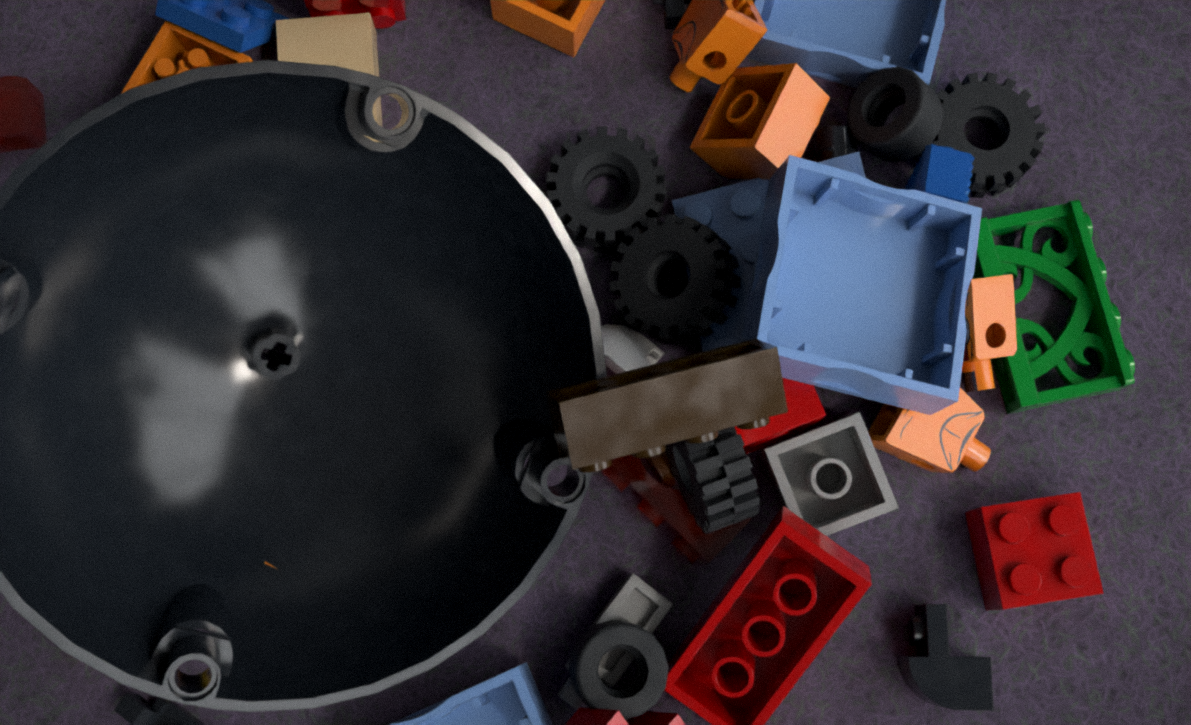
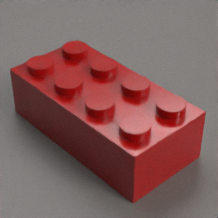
[664,506,872,725]

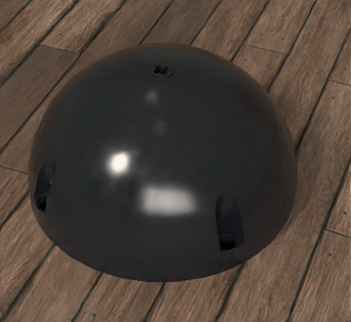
[0,60,607,712]

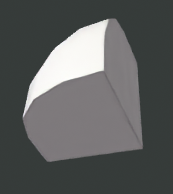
[601,324,665,374]

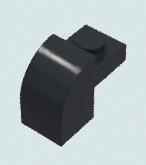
[897,604,994,711]

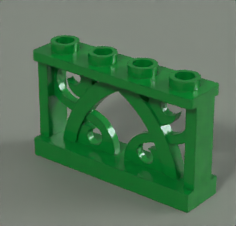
[972,199,1135,415]

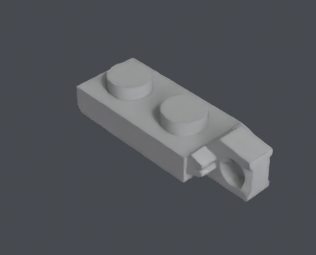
[557,573,673,710]

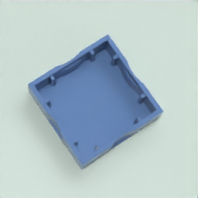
[745,0,946,88]
[741,155,982,415]

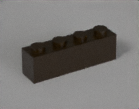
[546,339,788,472]

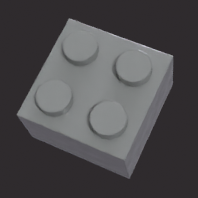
[760,412,899,536]

